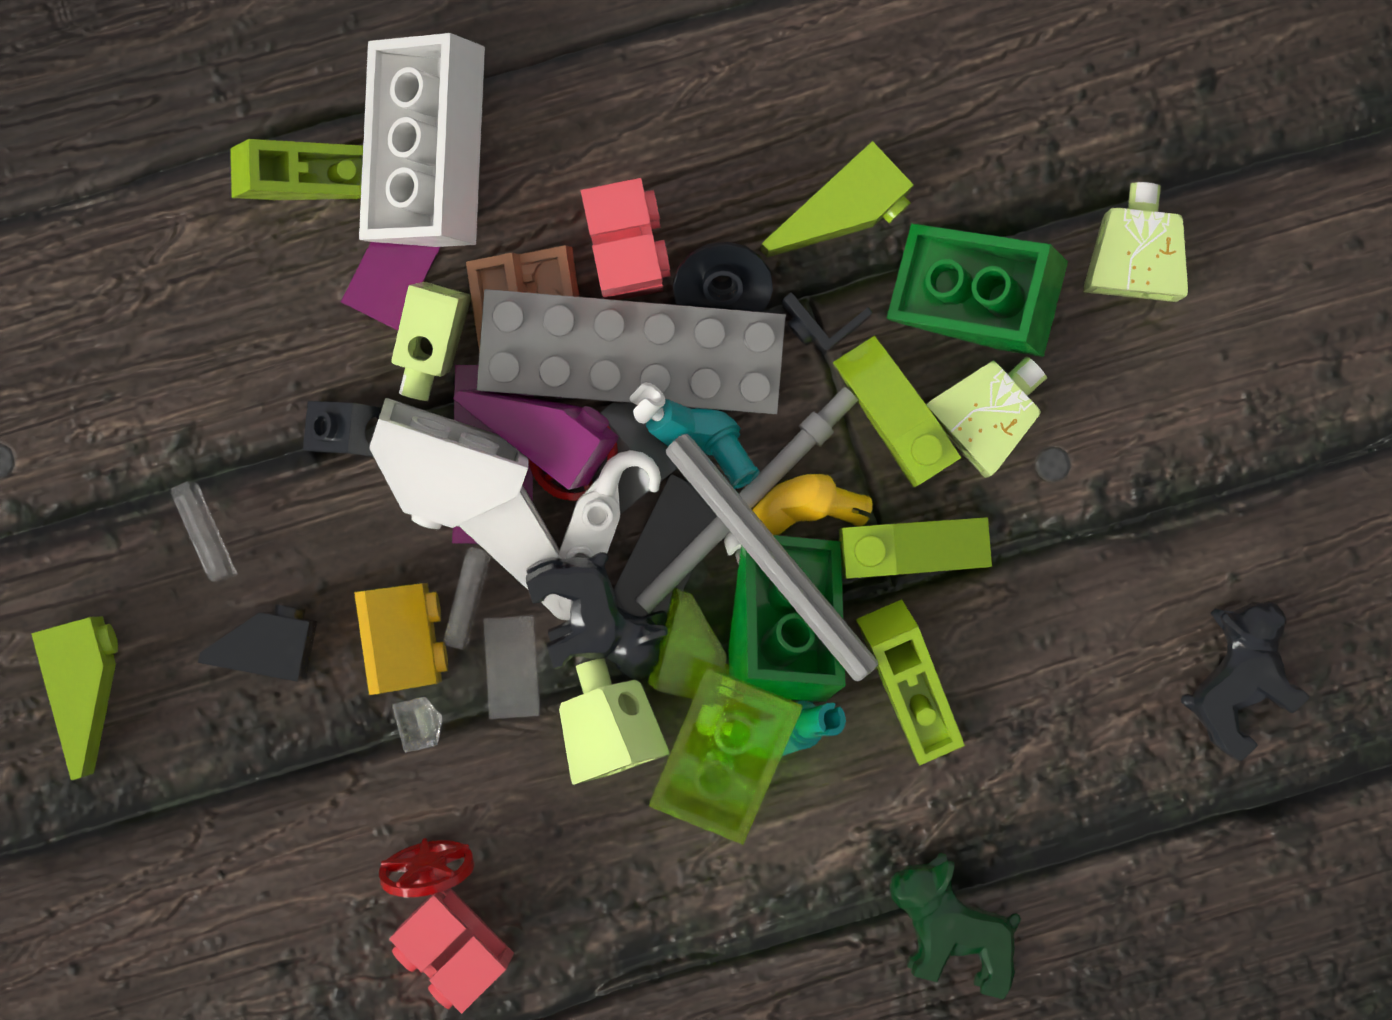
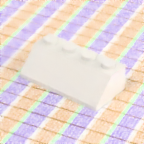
[359,33,485,247]

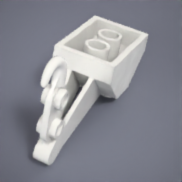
[369,398,661,620]

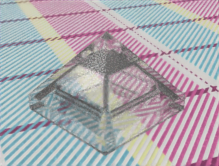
[392,696,442,753]

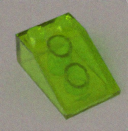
[649,666,803,845]

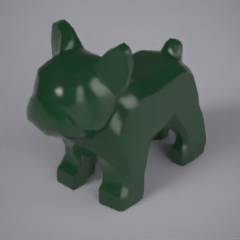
[889,853,1021,1000]

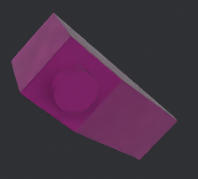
[453,389,619,490]

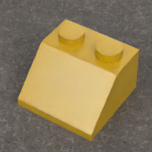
[354,583,448,695]

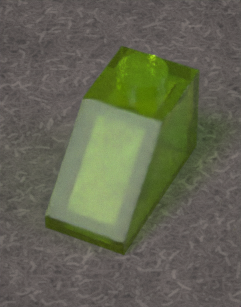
[648,587,729,704]

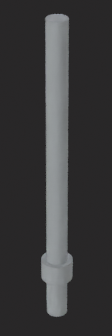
[635,387,858,614]

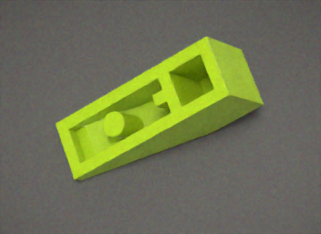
[230,139,363,200]
[760,141,914,258]
[833,335,961,488]
[838,517,992,579]
[856,599,965,766]
[31,616,118,780]

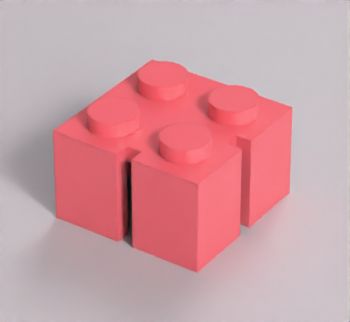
[581,178,671,300]
[389,888,514,1014]

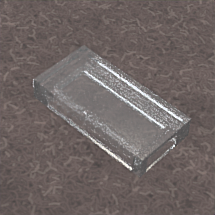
[170,482,238,581]
[443,547,491,649]
[484,615,541,719]

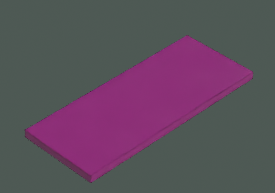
[341,242,441,331]

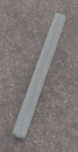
[666,434,878,681]

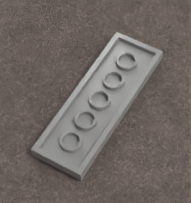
[477,289,785,414]

